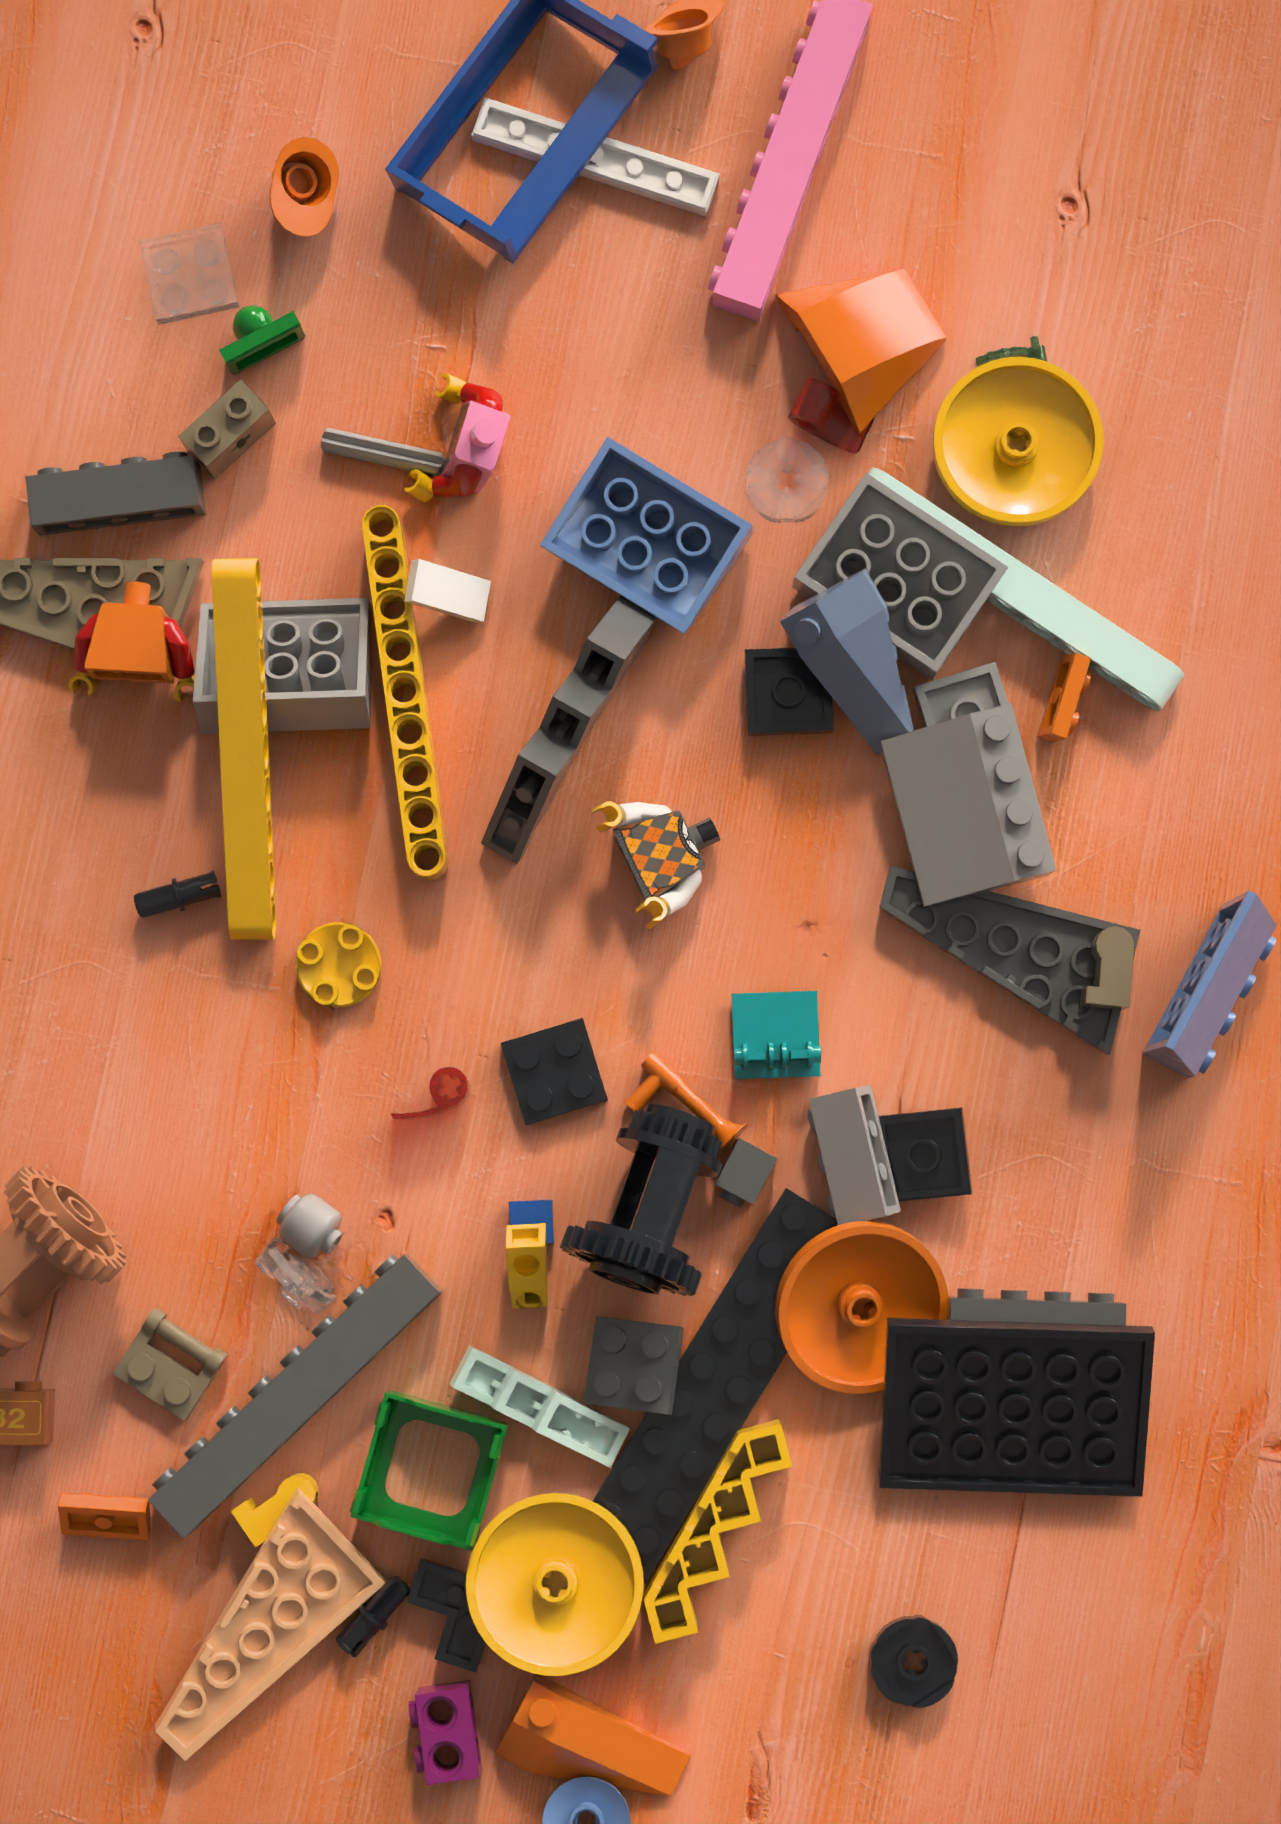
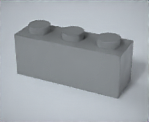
[808,1085,901,1225]

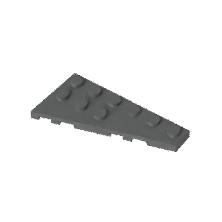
[879,866,1140,1055]

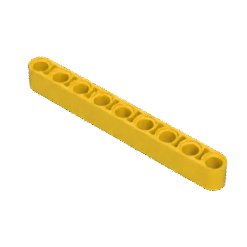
[362,505,449,881]
[211,558,276,940]

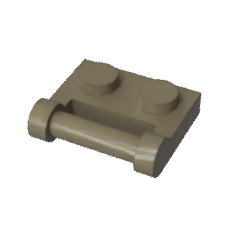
[112,1307,228,1421]

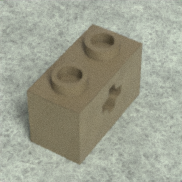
[178,379,276,479]

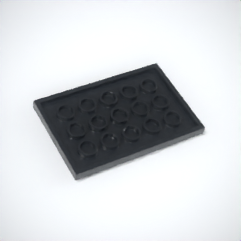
[879,1318,1155,1497]

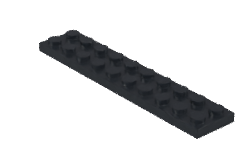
[593,1188,838,1585]

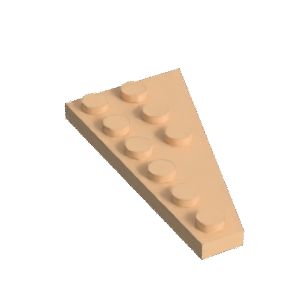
[155,1486,385,1761]

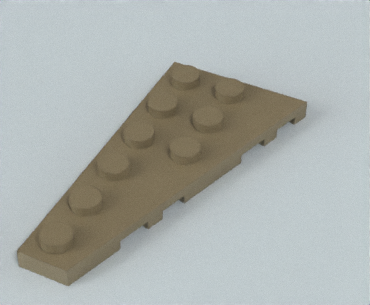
[0,558,204,650]

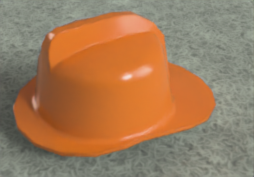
[645,0,726,70]
[270,137,339,237]

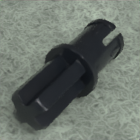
[134,870,222,918]
[336,1576,411,1657]

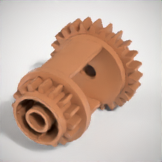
[0,1166,127,1357]

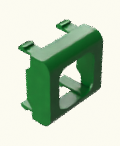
[350,1391,509,1551]

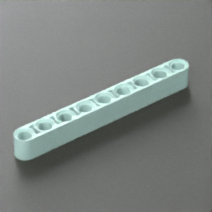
[868,467,1185,712]

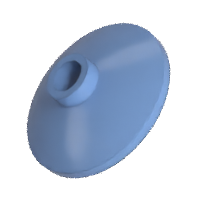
[542,1776,631,1824]

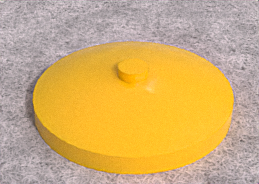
[932,357,1104,526]
[466,1493,644,1676]

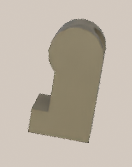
[1080,926,1134,1010]

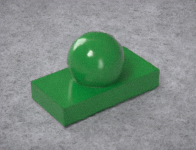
[219,305,305,375]

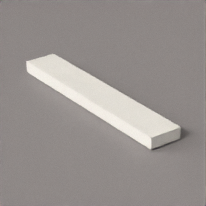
[471,97,720,217]

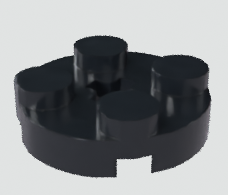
[870,1615,958,1708]

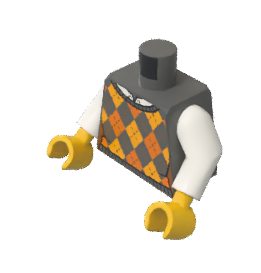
[592,801,720,929]

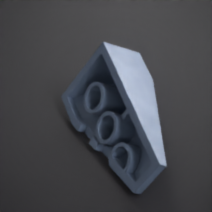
[780,569,914,754]

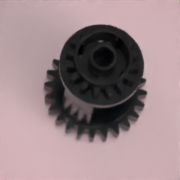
[560,1103,722,1296]

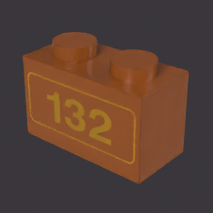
[0,1381,55,1445]

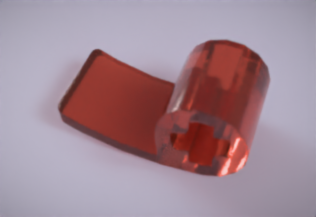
[788,378,874,454]
[390,1067,471,1120]

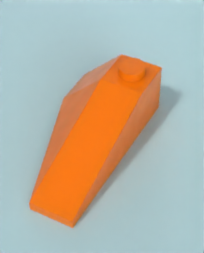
[495,1674,691,1796]

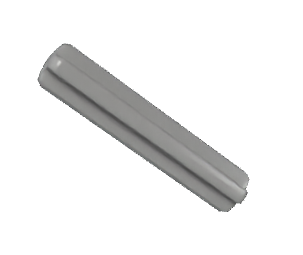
[321,428,444,477]

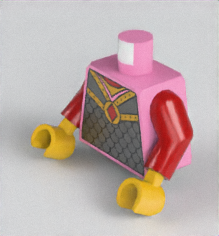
[404,373,510,502]

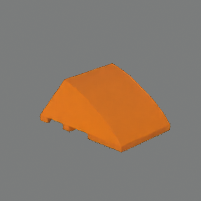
[775,269,947,436]

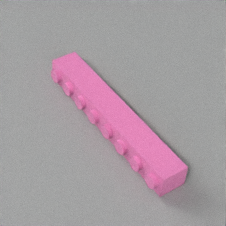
[708,0,873,322]

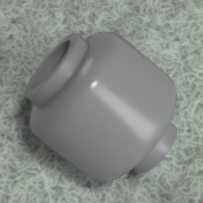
[276,1193,343,1258]

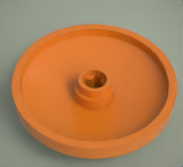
[775,1221,949,1394]

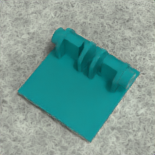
[732,991,821,1079]

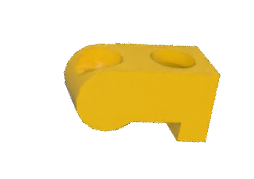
[506,1223,548,1309]
[231,1473,319,1548]

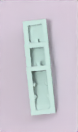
[449,1345,630,1468]

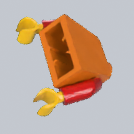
[68,581,195,702]

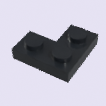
[406,1558,486,1673]

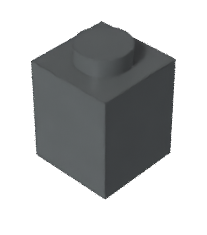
[714,1138,778,1208]

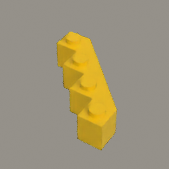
[644,1419,792,1644]

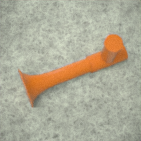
[624,1052,748,1156]

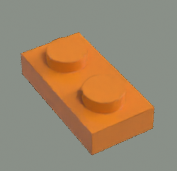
[1037,653,1091,743]
[58,1493,152,1541]

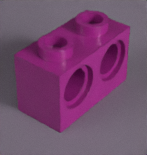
[409,1680,482,1785]

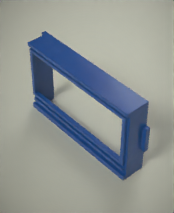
[385,0,658,264]

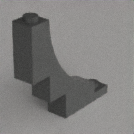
[481,596,658,864]

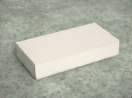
[404,559,491,623]

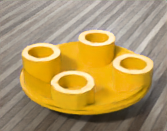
[296,922,381,1008]

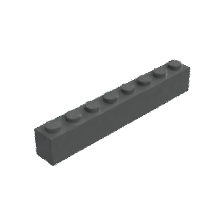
[148,1254,443,1539]

